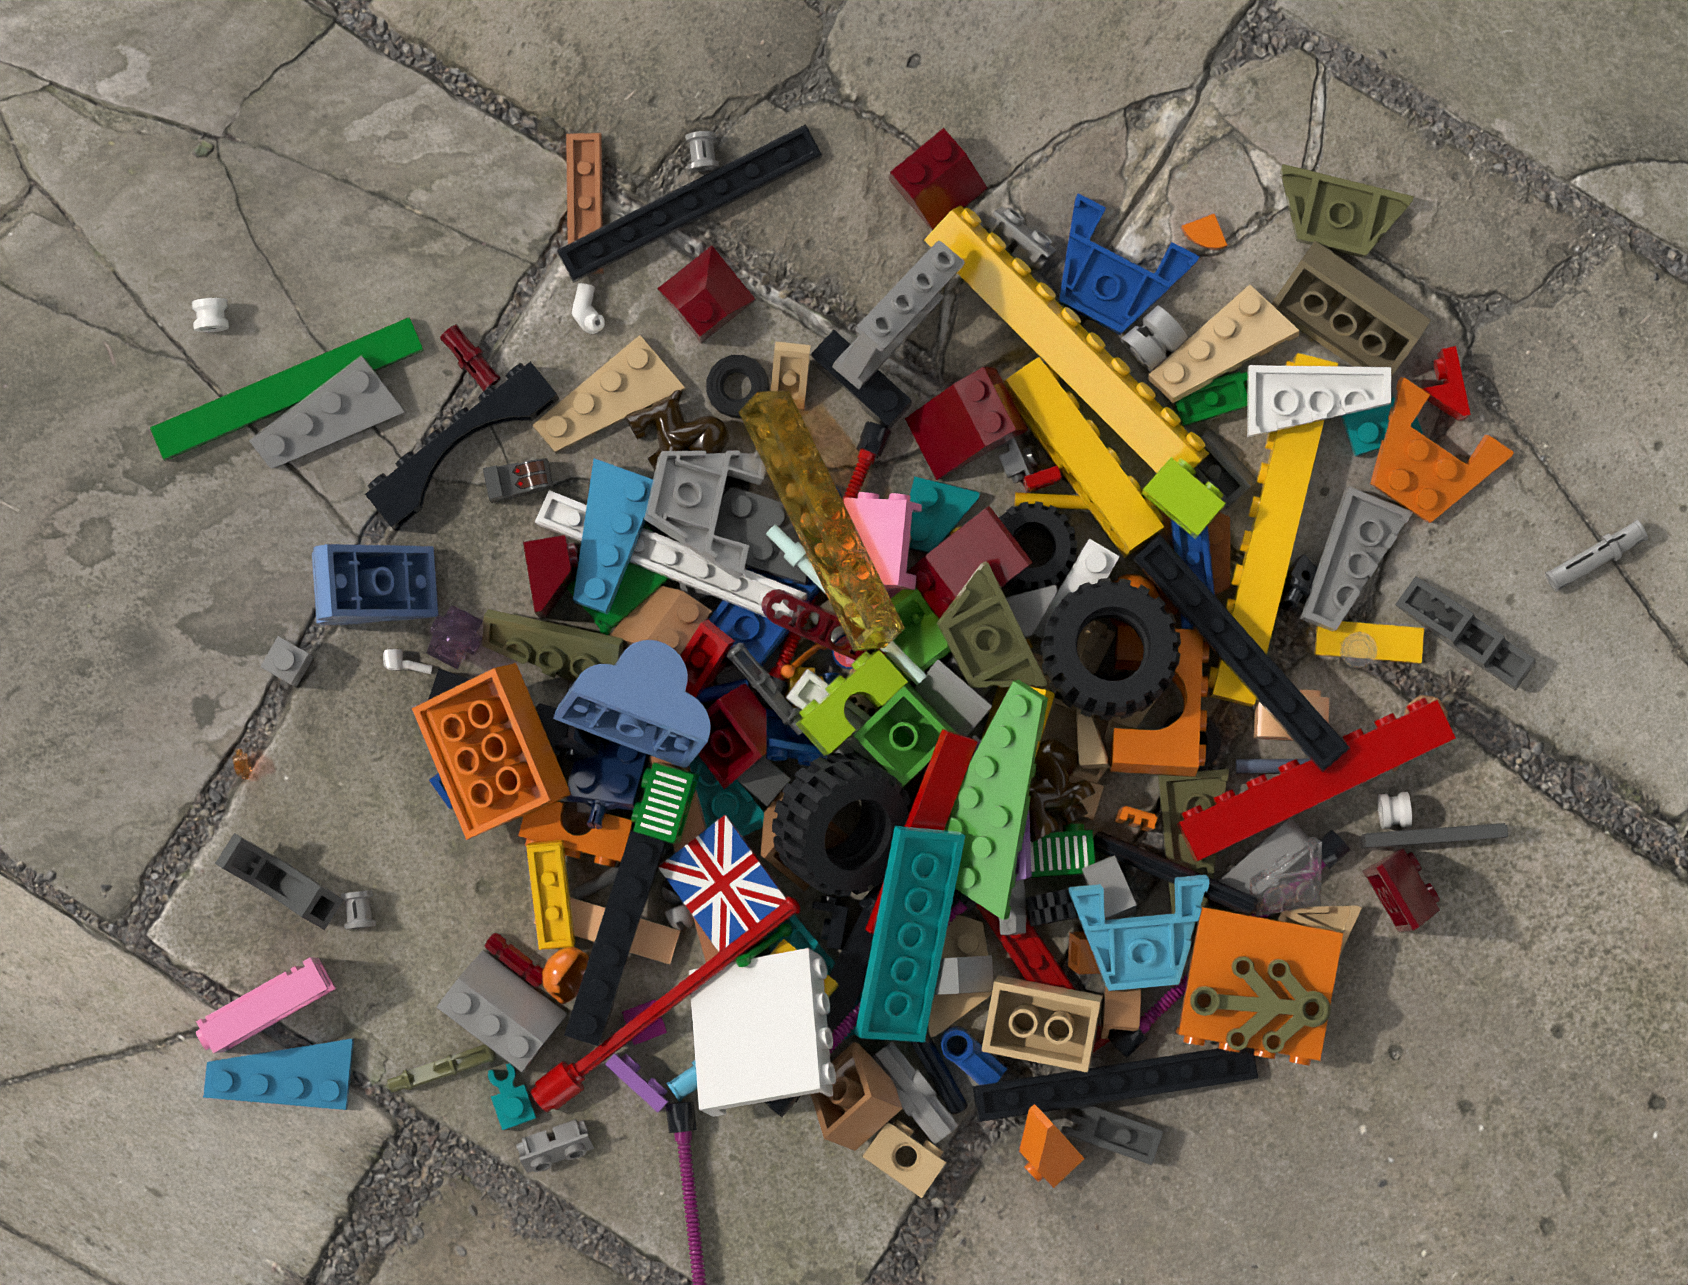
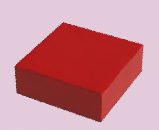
[1023,465,1062,493]

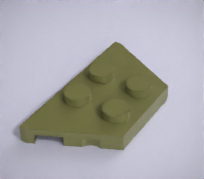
[1280,164,1414,258]
[937,561,1048,688]

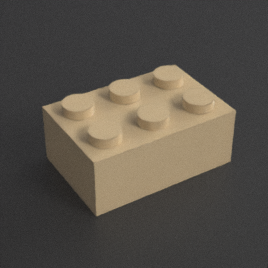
[982,975,1103,1072]

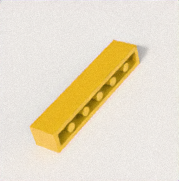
[1004,357,1164,558]

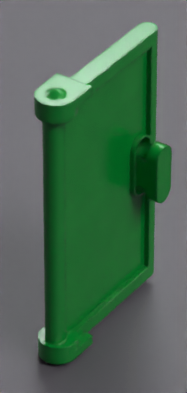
[566,523,669,635]

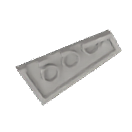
[1300,487,1413,632]

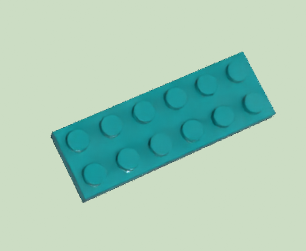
[855,826,965,1042]

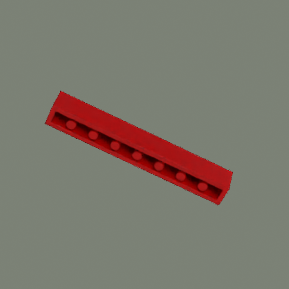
[1176,698,1456,862]

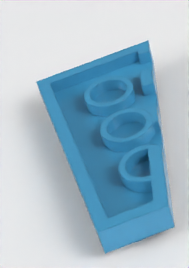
[573,458,653,615]
[203,1038,354,1110]

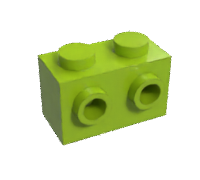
[1141,457,1226,540]

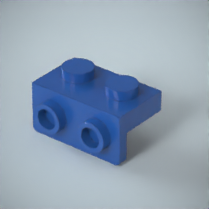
[765,708,832,766]

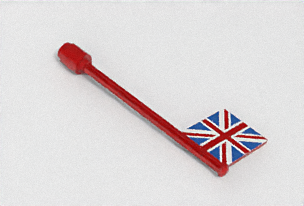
[531,815,801,1113]

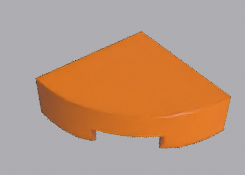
[1181,213,1227,250]

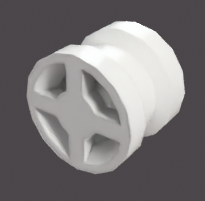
[192,298,229,332]
[1378,792,1412,829]

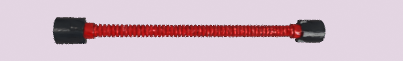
[755,421,892,710]

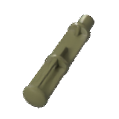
[387,1044,496,1093]

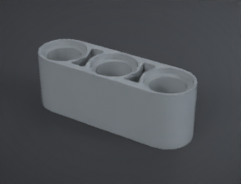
[1218,817,1314,897]

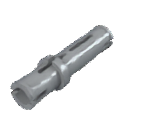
[1545,520,1648,592]

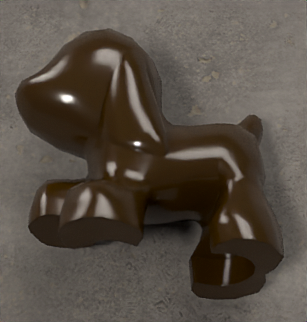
[626,390,729,472]
[1029,739,1096,843]

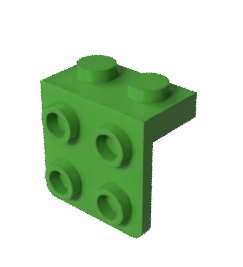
[868,587,950,684]

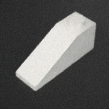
[1033,539,1120,639]

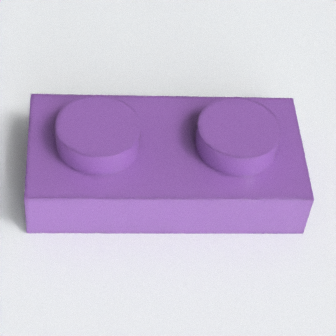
[605,1053,669,1112]

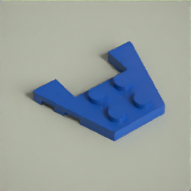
[1058,193,1200,335]

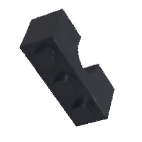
[810,329,912,430]

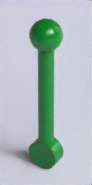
[735,923,792,967]

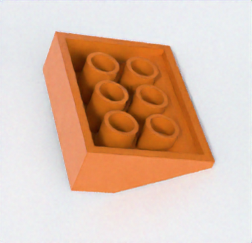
[412,663,571,840]

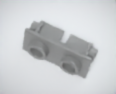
[984,207,1056,271]
[516,1119,594,1173]

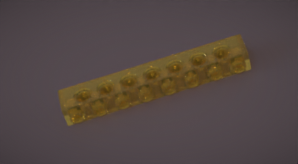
[739,391,905,651]

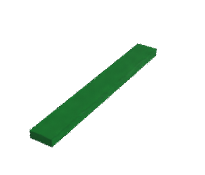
[150,317,424,461]

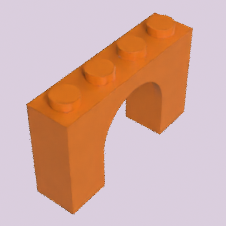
[1110,625,1209,777]

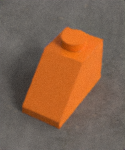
[1019,1104,1085,1188]

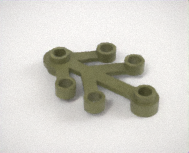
[1190,956,1331,1053]

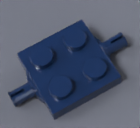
[566,737,651,829]

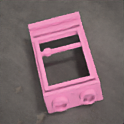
[196,957,336,1053]

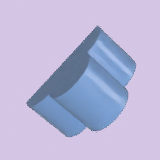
[312,544,438,625]
[553,640,710,769]

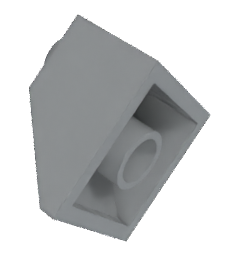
[914,660,992,737]

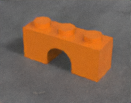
[518,801,634,868]

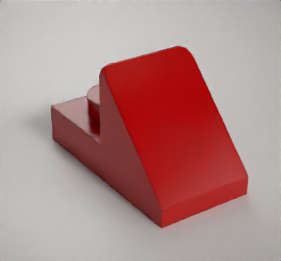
[1422,346,1471,421]
[680,619,734,698]

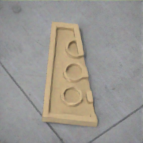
[1149,284,1299,403]
[532,335,686,453]

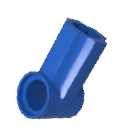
[941,1026,1007,1085]

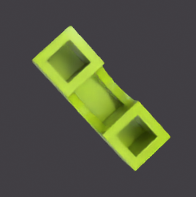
[796,650,908,756]

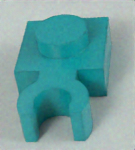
[488,1063,537,1130]

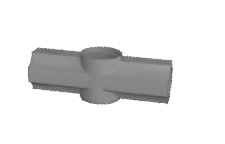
[872,1041,958,1145]

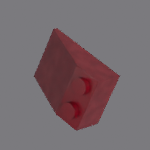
[905,367,1028,480]
[906,506,1033,619]
[1362,848,1440,932]

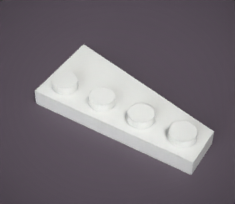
[1247,365,1391,438]

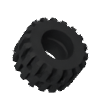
[999,501,1078,592]

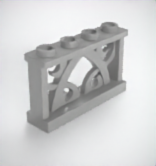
[832,241,965,389]

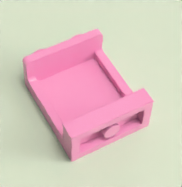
[836,492,922,590]

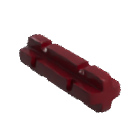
[484,933,543,987]

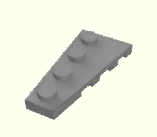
[249,355,405,469]

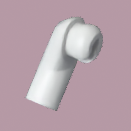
[572,283,605,334]

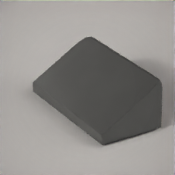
[1195,429,1257,508]

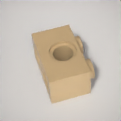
[862,1119,946,1198]

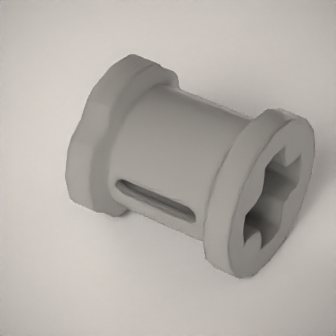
[685,131,719,172]
[341,890,377,930]

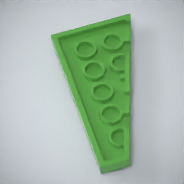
[944,679,1048,921]

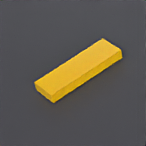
[1315,621,1424,664]
[526,840,576,950]

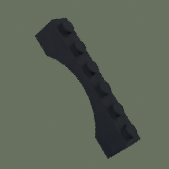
[365,361,559,531]
[564,829,667,1046]

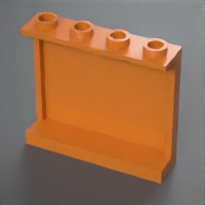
[1176,906,1344,1066]

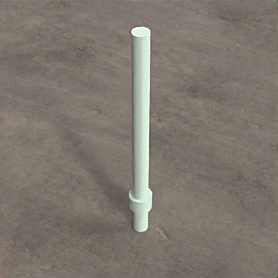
[766,524,927,686]

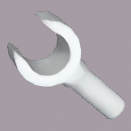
[383,649,432,674]

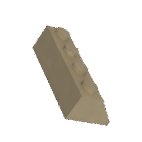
[1271,241,1431,377]

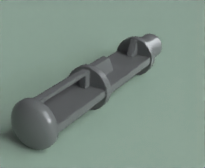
[727,643,803,736]

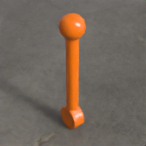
[781,642,827,679]

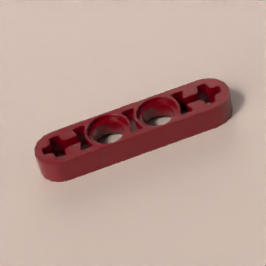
[761,589,886,660]

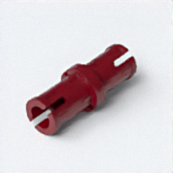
[440,324,501,391]

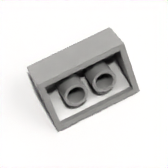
[437,950,568,1072]

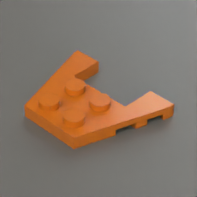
[1370,377,1514,523]

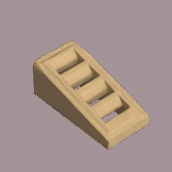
[1076,707,1110,770]

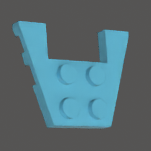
[1069,875,1210,991]

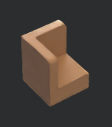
[1100,986,1141,1039]

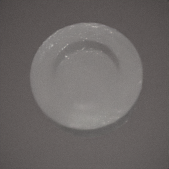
[1340,632,1377,668]

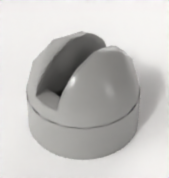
[665,904,694,930]

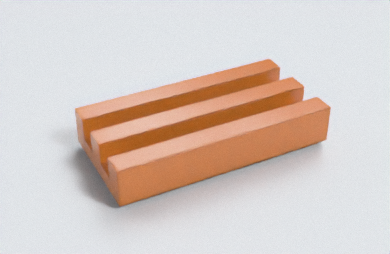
[1115,806,1157,832]

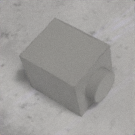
[260,636,314,687]

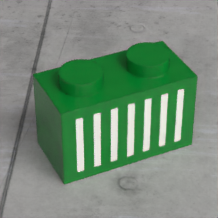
[631,762,700,844]
[1029,824,1095,878]

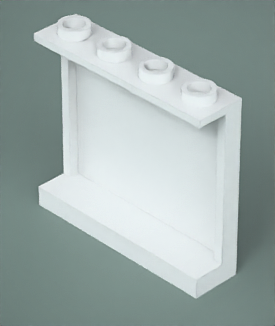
[689,948,836,1117]

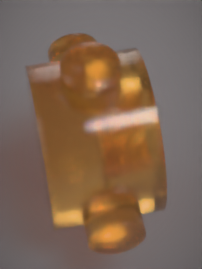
[233,749,252,780]

